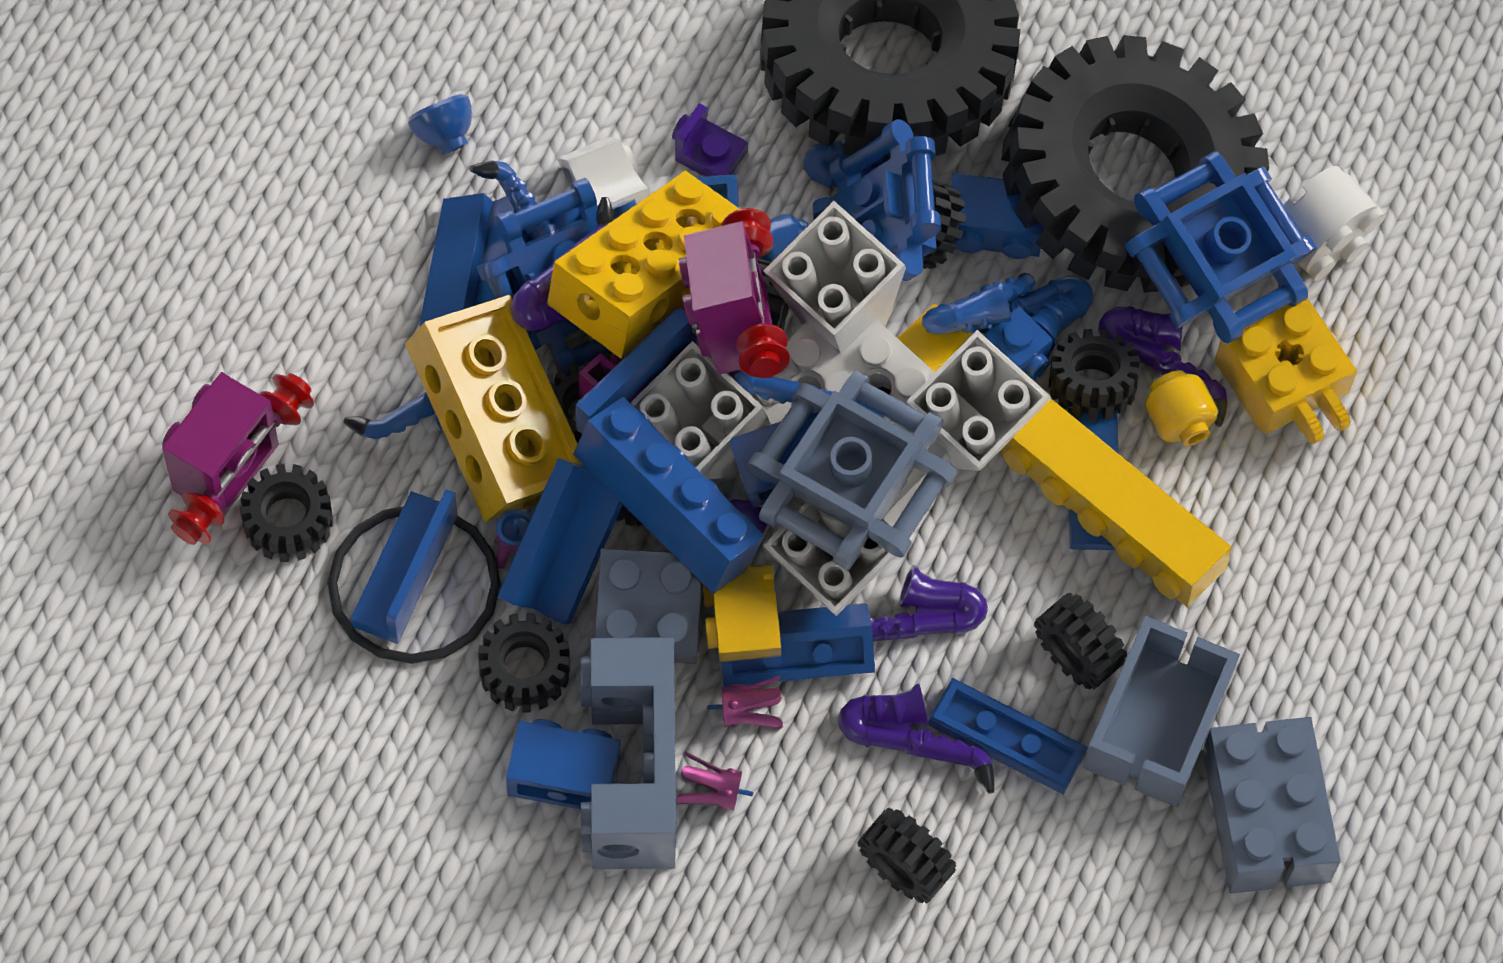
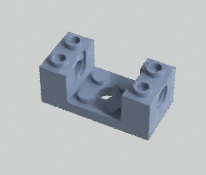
[581,637,676,869]

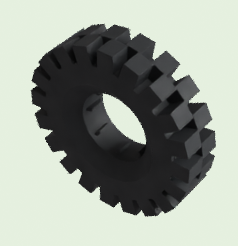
[760,0,1021,162]
[1001,35,1269,293]

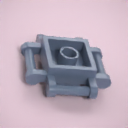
[746,371,958,570]

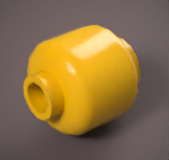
[1145,370,1218,447]

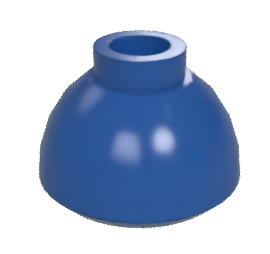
[408,94,472,155]

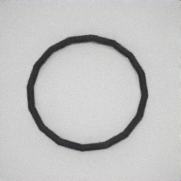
[327,506,501,664]

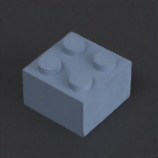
[595,549,702,664]

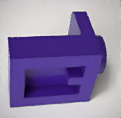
[672,103,748,177]

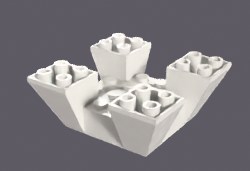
[630,201,1051,616]

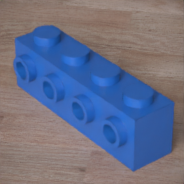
[573,397,764,594]

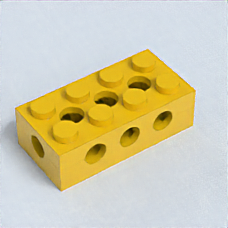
[547,170,739,359]
[404,295,582,523]

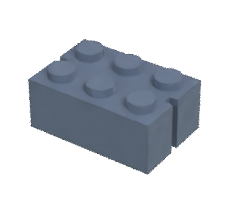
[1082,615,1240,807]
[1202,717,1341,894]

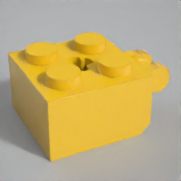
[1214,298,1357,444]

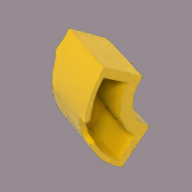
[702,564,781,662]

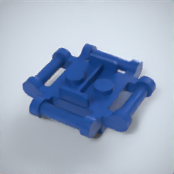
[812,119,941,281]
[1124,151,1317,344]
[476,178,637,376]

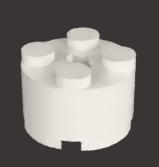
[1283,166,1386,281]

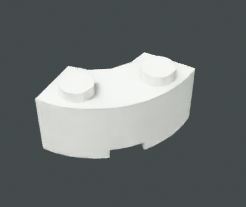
[557,137,655,207]

